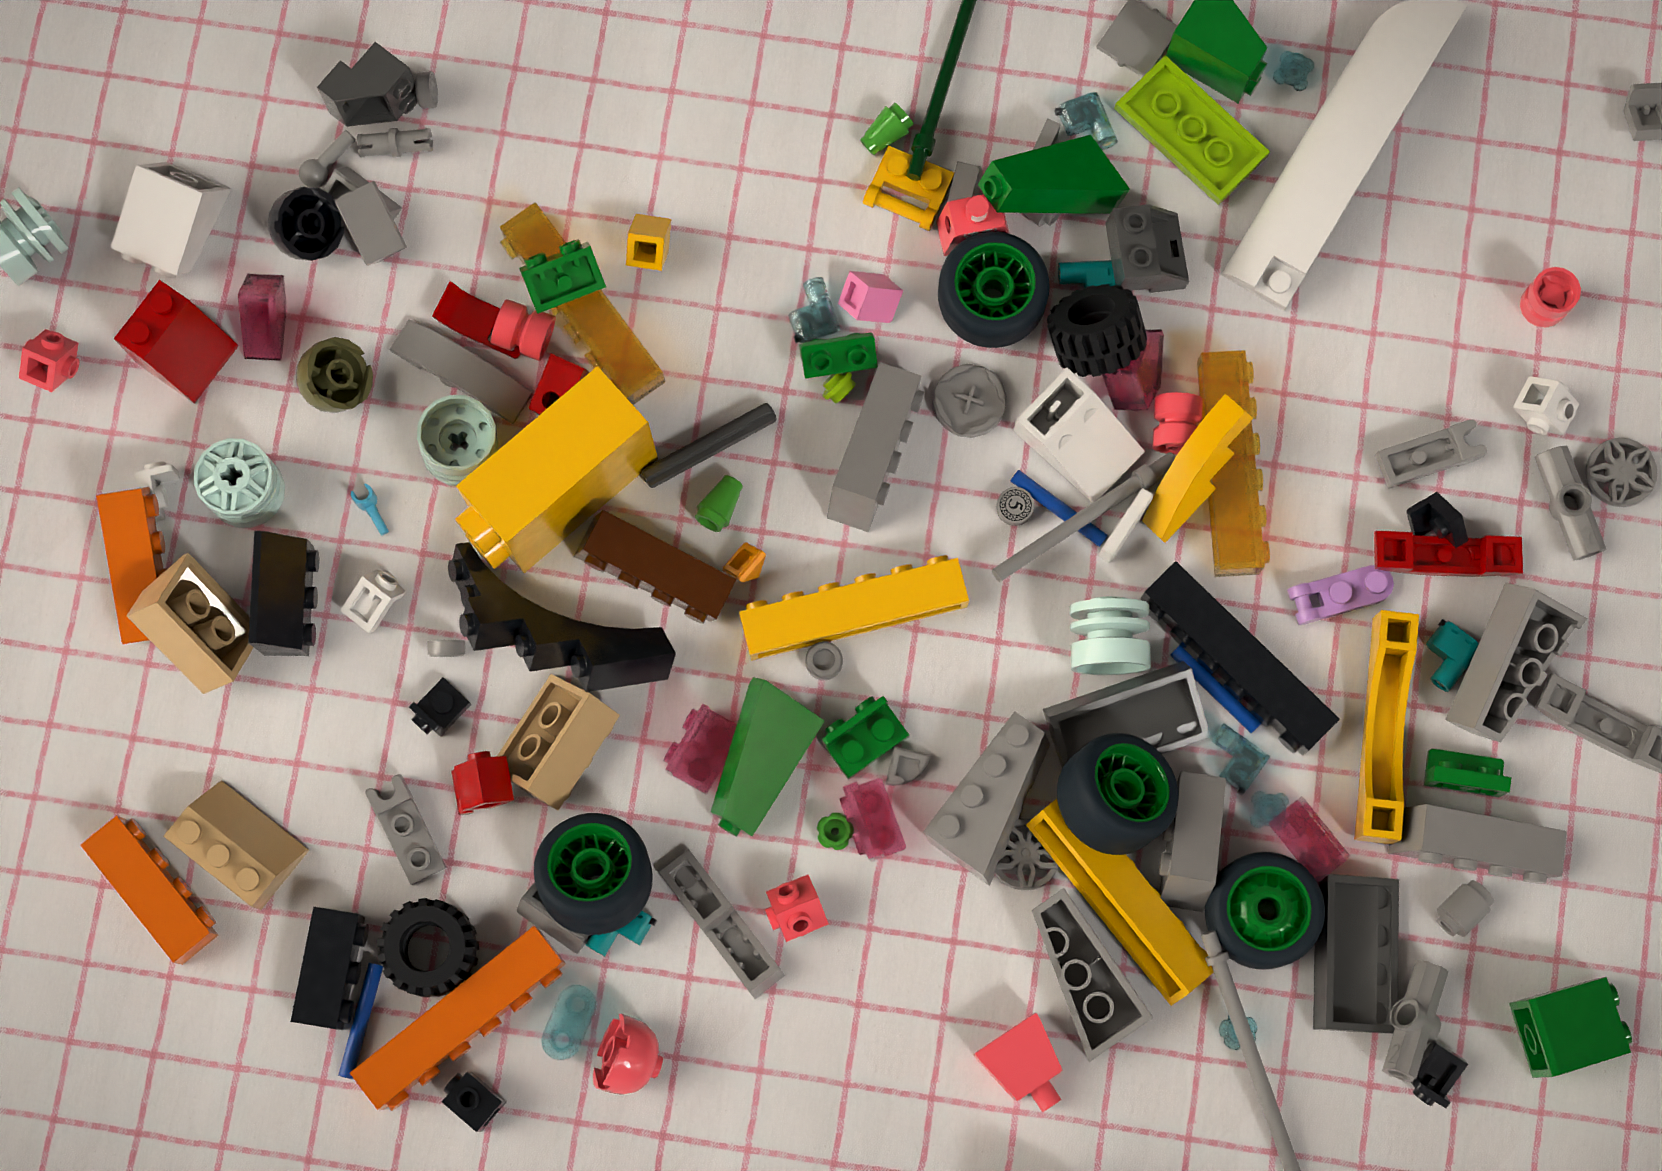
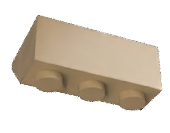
[127,553,254,694]
[497,674,620,811]
[163,780,309,910]

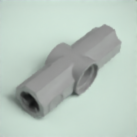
[1534,445,1606,561]
[1382,961,1448,1082]

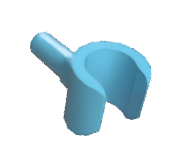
[351,484,389,536]

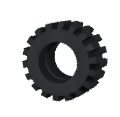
[1047,284,1148,377]
[377,898,479,998]

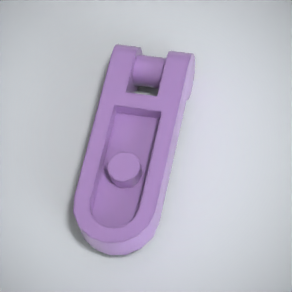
[1287,565,1394,625]

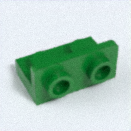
[519,239,606,314]
[799,332,878,379]
[822,696,910,780]
[1424,748,1512,798]

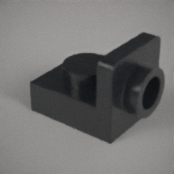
[1406,492,1469,548]
[409,677,472,737]

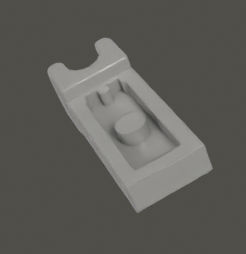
[1375,419,1487,489]
[365,774,447,885]

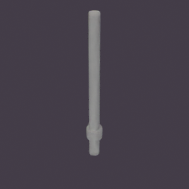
[992,452,1175,582]

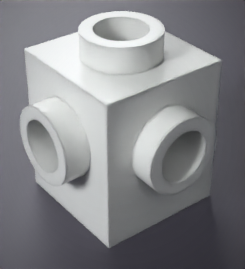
[1513,376,1579,435]

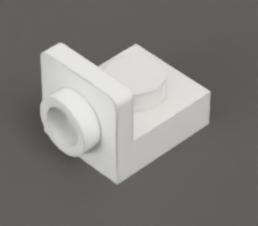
[134,461,180,521]
[340,570,406,633]

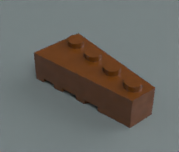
[574,510,737,624]

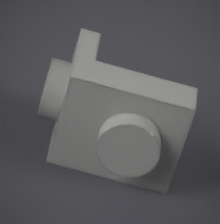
[1623,83,1662,141]

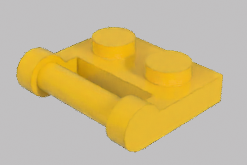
[863,145,955,231]

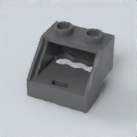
[317,42,418,127]
[1105,204,1189,293]

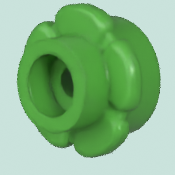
[817,813,854,850]

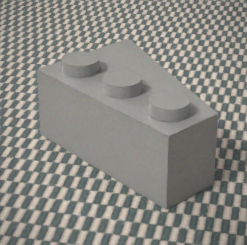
[1159,771,1226,912]

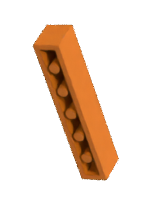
[350,926,566,1111]

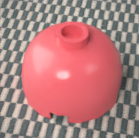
[593,1014,663,1095]

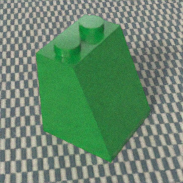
[1166,0,1268,104]
[1509,977,1632,1078]

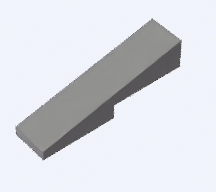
[659,849,785,999]

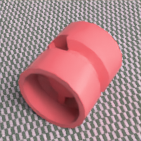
[1520,267,1581,328]
[491,299,556,361]
[1153,392,1203,455]

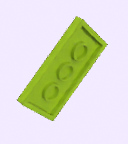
[1114,55,1270,205]

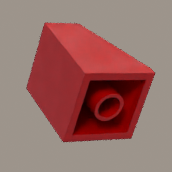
[114,279,239,404]

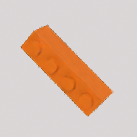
[96,487,168,644]
[80,815,218,965]

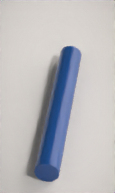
[1010,470,1108,547]
[1170,645,1262,734]
[338,963,383,1079]

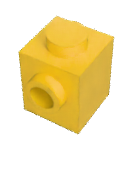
[626,214,671,271]

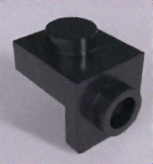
[1411,1040,1469,1109]

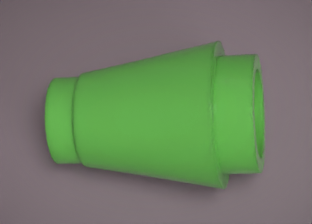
[860,102,914,155]
[695,475,743,532]

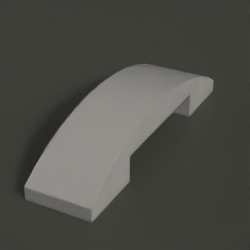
[389,319,533,424]
[1535,673,1662,774]

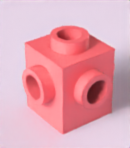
[19,329,80,392]
[765,874,829,942]

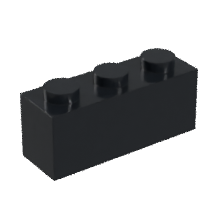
[290,906,369,1030]

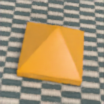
[722,542,766,582]

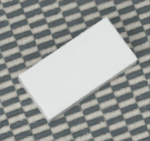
[1098,488,1153,563]

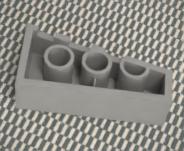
[827,362,925,532]
[1445,583,1587,743]
[923,711,1050,886]
[1388,804,1567,884]
[1032,888,1153,1062]

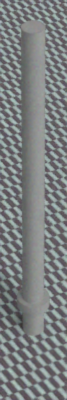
[1201,930,1301,1171]

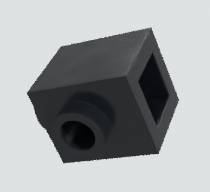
[442,1071,506,1132]

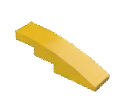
[1142,394,1253,543]

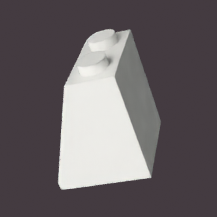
[110,162,231,278]

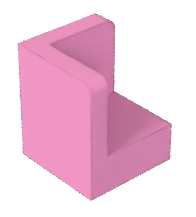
[838,271,903,323]

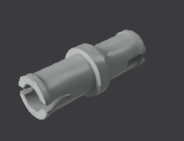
[357,128,433,157]

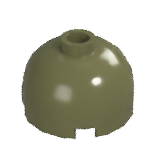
[296,337,373,413]

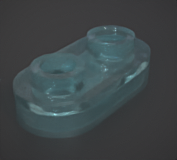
[541,985,597,1060]

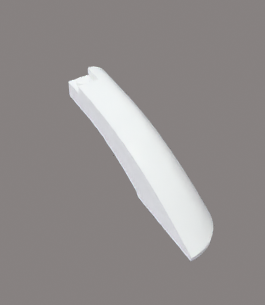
[1221,0,1467,311]

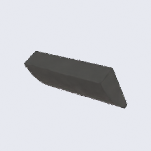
[1043,661,1211,769]
[1313,874,1399,1034]

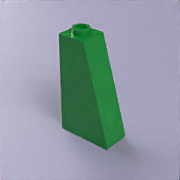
[978,134,1130,214]
[711,677,825,837]

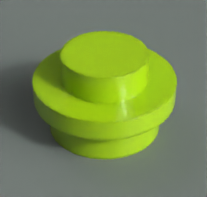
[822,372,856,404]

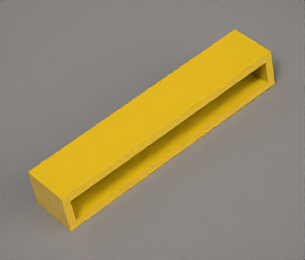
[739,555,969,661]
[1026,799,1214,1006]

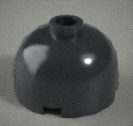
[268,187,344,261]

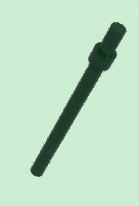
[906,0,977,181]

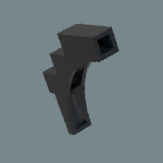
[448,542,676,692]

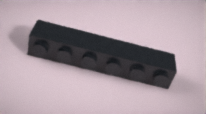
[1140,561,1340,756]

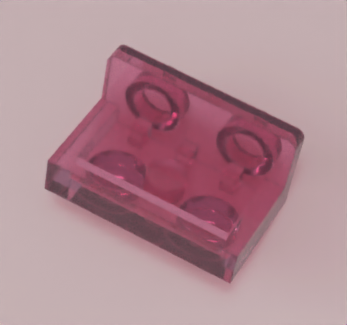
[663,704,737,795]
[839,778,906,862]

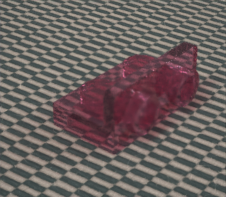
[1269,796,1350,882]

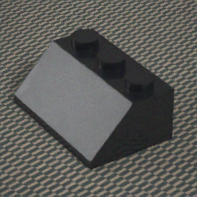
[248,531,320,656]

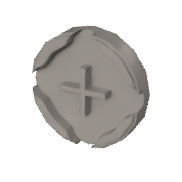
[933,364,1007,438]

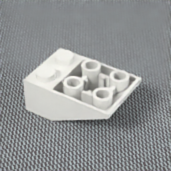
[1013,367,1145,503]

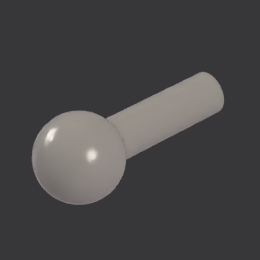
[299,130,356,188]

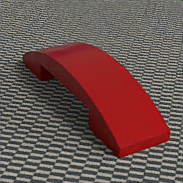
[1374,531,1523,577]

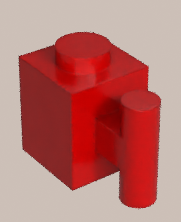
[451,751,514,815]

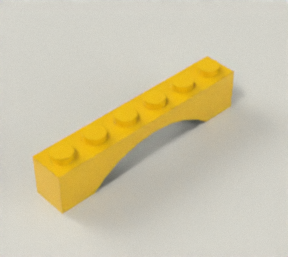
[1354,610,1419,845]

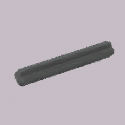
[642,403,777,488]

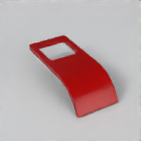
[432,281,521,359]

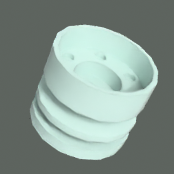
[0,187,69,286]
[417,395,498,486]
[194,438,285,528]
[1070,596,1151,675]

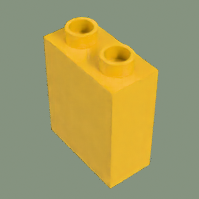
[455,366,658,573]

